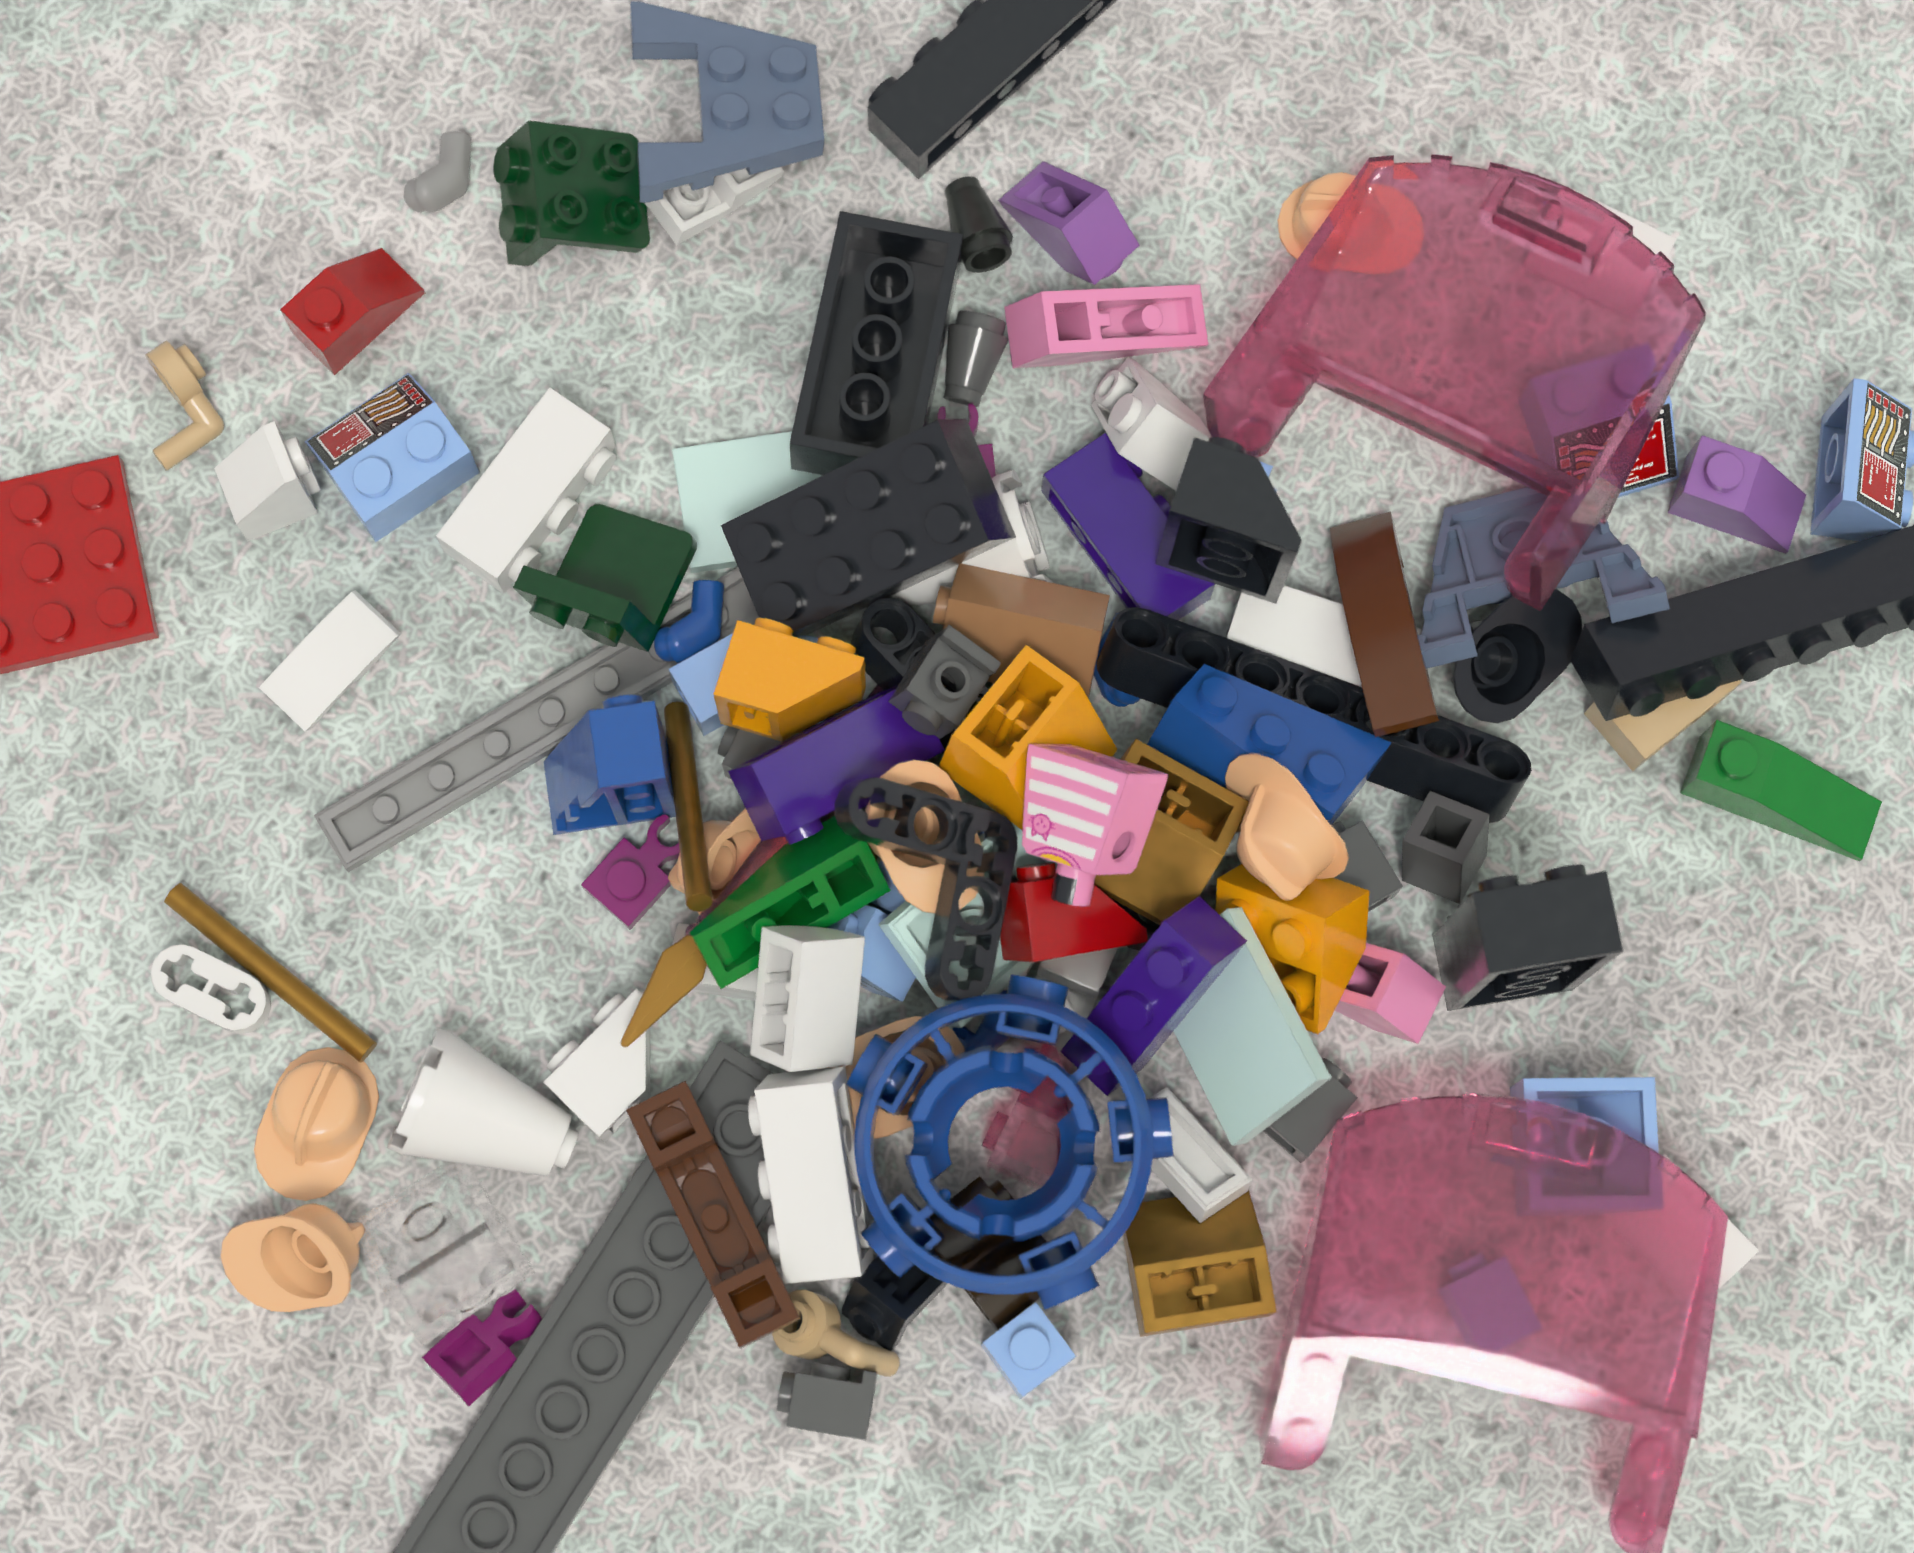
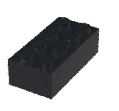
[790,211,963,475]
[721,419,1016,637]
[1432,864,1623,1011]

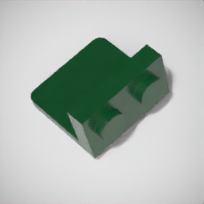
[493,120,650,266]
[513,504,697,652]

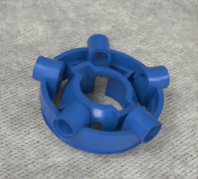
[847,975,1173,1310]

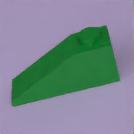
[1680,720,1882,862]
[689,816,891,989]

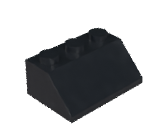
[1155,437,1302,604]

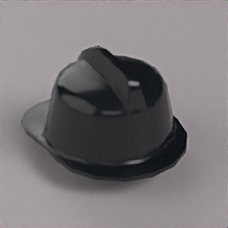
[1451,586,1582,724]

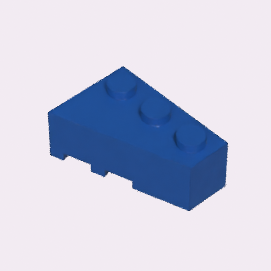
[1147,664,1392,826]
[543,695,676,835]

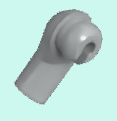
[404,132,471,213]

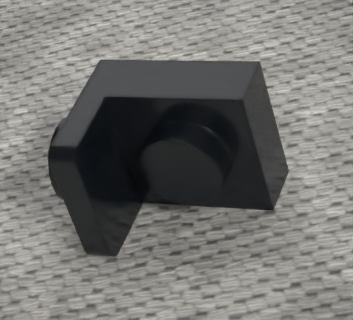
[841,1256,947,1351]

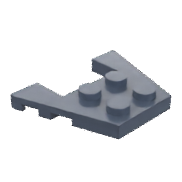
[630,1,824,203]
[1418,477,1670,669]

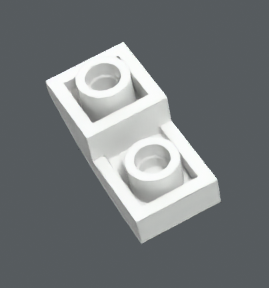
[644,167,784,245]
[259,590,401,731]

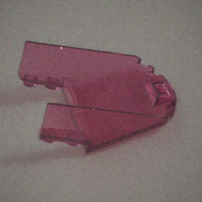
[1203,154,1706,611]
[1258,1093,1728,1553]

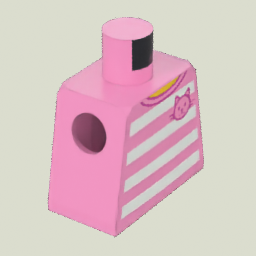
[1022,744,1168,906]

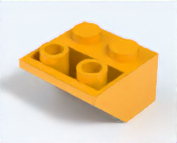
[713,618,866,742]
[939,645,1118,831]
[1215,864,1370,1034]

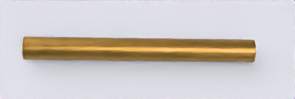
[664,701,712,911]
[164,883,377,1063]

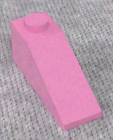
[1004,284,1208,368]

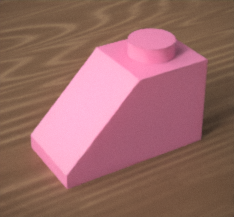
[1335,943,1446,1044]

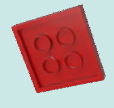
[0,455,159,675]

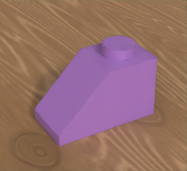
[999,161,1140,285]
[1667,435,1806,554]

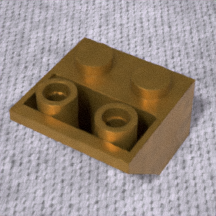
[1094,739,1249,925]
[1123,1189,1277,1337]

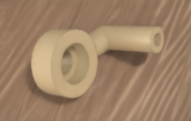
[145,340,224,471]
[772,1290,900,1377]

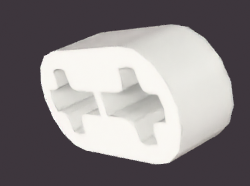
[151,944,271,1034]

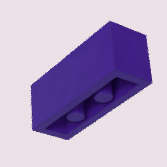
[1041,433,1215,621]
[728,685,945,844]
[1060,896,1247,1096]

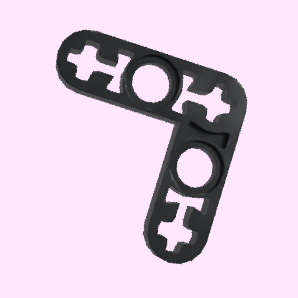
[834,777,1017,1001]

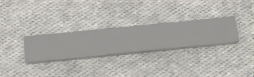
[314,568,759,873]

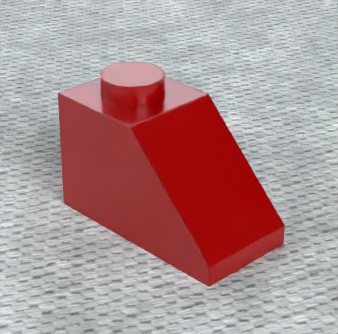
[280,248,425,375]
[1000,862,1148,962]

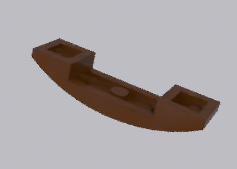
[1330,511,1439,737]
[626,1081,800,1349]

